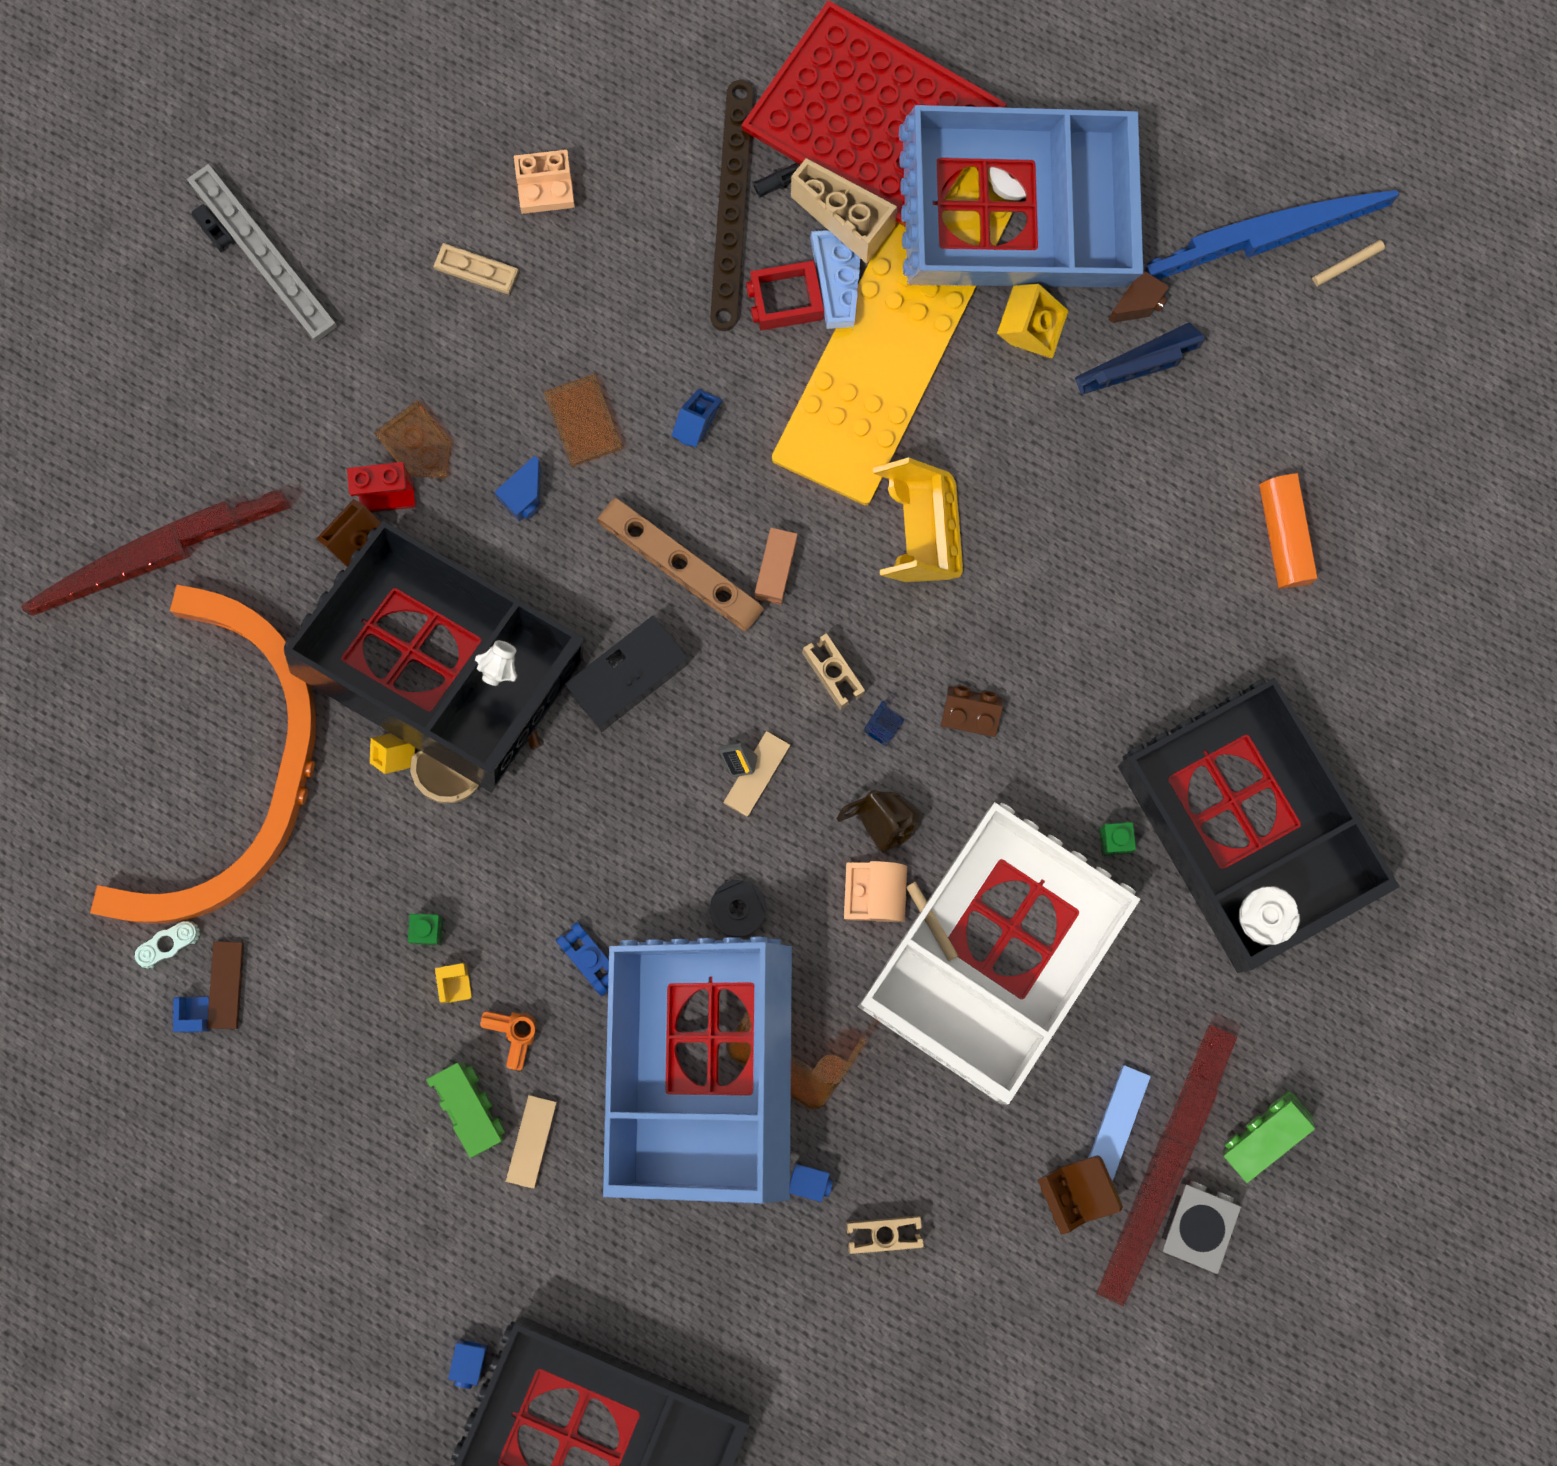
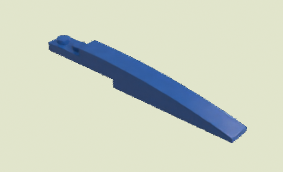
[1144,190,1399,280]

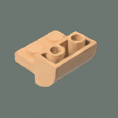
[514,150,575,214]
[844,861,907,922]

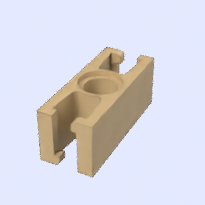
[803,633,865,710]
[846,1216,923,1254]

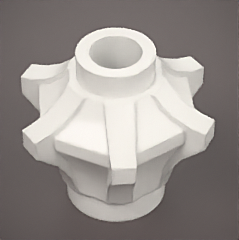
[475,641,518,686]

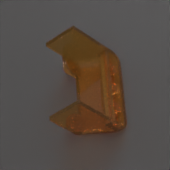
[727,1011,867,1109]

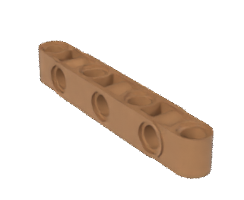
[596,498,764,632]

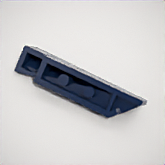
[1075,323,1205,395]

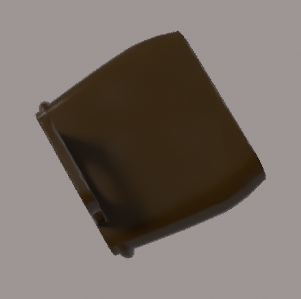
[837,791,923,853]

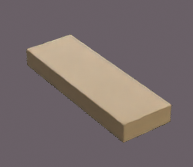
[433,243,519,295]
[723,731,790,818]
[506,1095,557,1189]

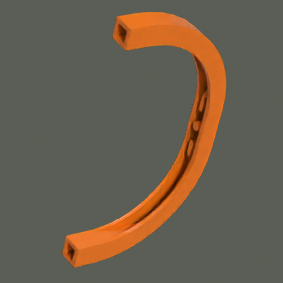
[90,585,316,924]

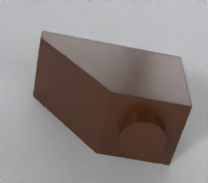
[1109,270,1169,323]

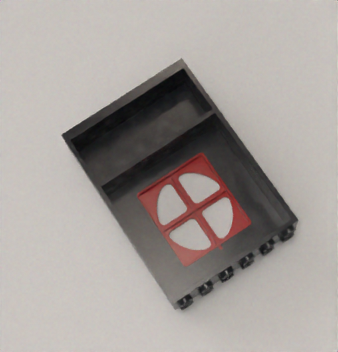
[284,521,584,793]
[1117,678,1400,973]
[450,1316,749,1466]

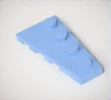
[810,230,860,329]

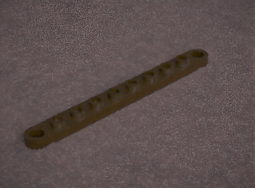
[710,80,753,331]

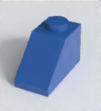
[671,388,723,447]
[494,456,541,522]

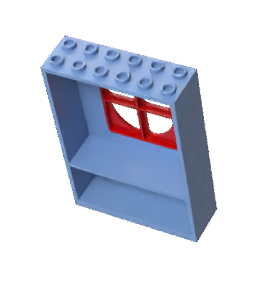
[899,105,1143,287]
[603,937,792,1203]

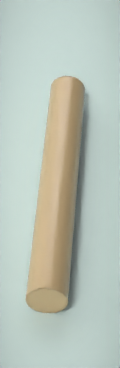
[1312,240,1385,287]
[906,882,958,961]

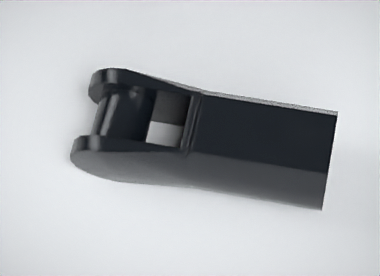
[191,205,235,252]

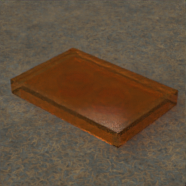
[544,374,623,467]

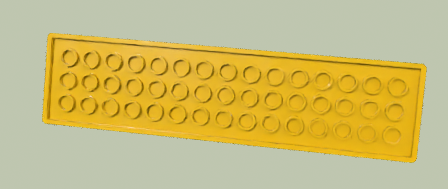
[772,167,1019,505]

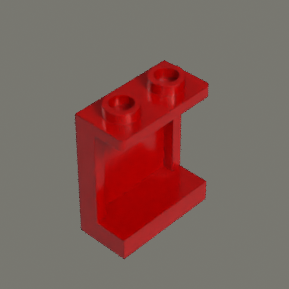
[347,462,416,512]

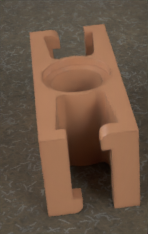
[755,528,797,605]

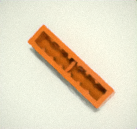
[1259,473,1317,589]

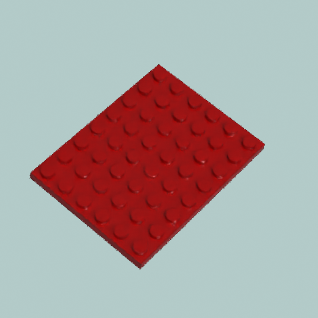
[741,0,1007,227]

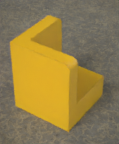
[370,733,415,774]
[435,963,472,1004]

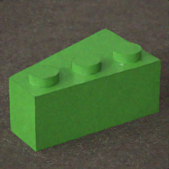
[426,1062,506,1158]
[1223,1090,1315,1183]

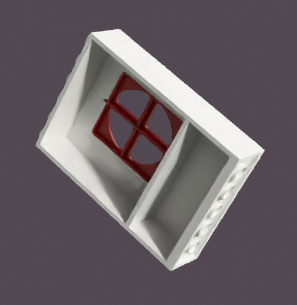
[857,802,1140,1105]

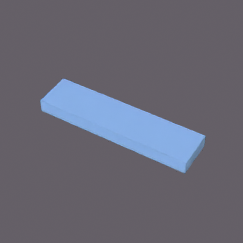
[1088,1065,1151,1182]

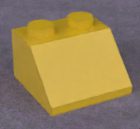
[997,284,1069,358]

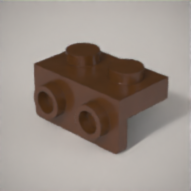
[941,685,1003,737]

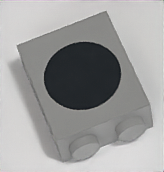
[1157,1180,1241,1274]

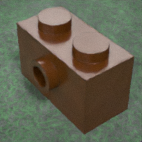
[316,499,381,567]

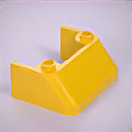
[872,457,963,582]

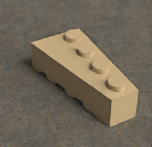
[791,158,897,264]

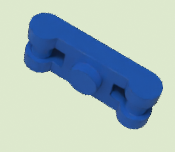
[555,922,609,997]

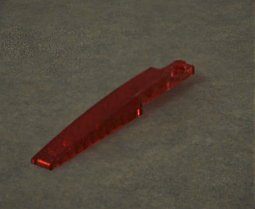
[21,491,290,616]
[1096,1025,1237,1306]

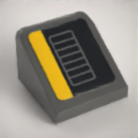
[719,742,758,777]

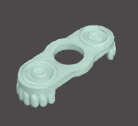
[135,921,200,969]

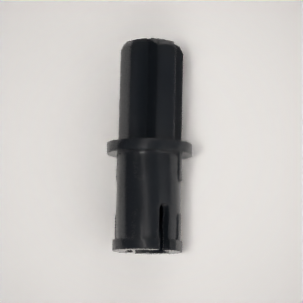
[753,163,801,198]

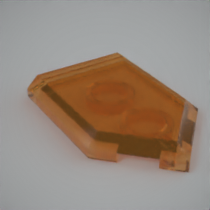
[374,401,451,479]

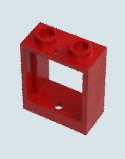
[746,261,824,331]

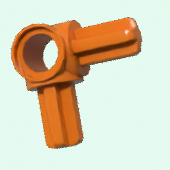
[480,1011,537,1071]

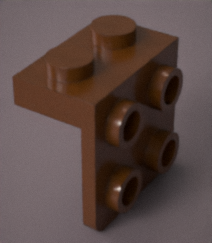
[1037,1155,1123,1235]

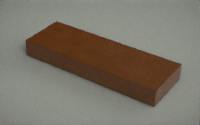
[207,942,244,1029]

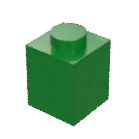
[1099,822,1136,856]
[408,914,443,946]

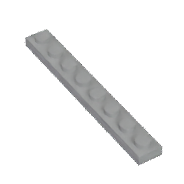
[187,164,337,343]

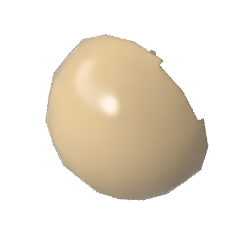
[410,751,479,803]

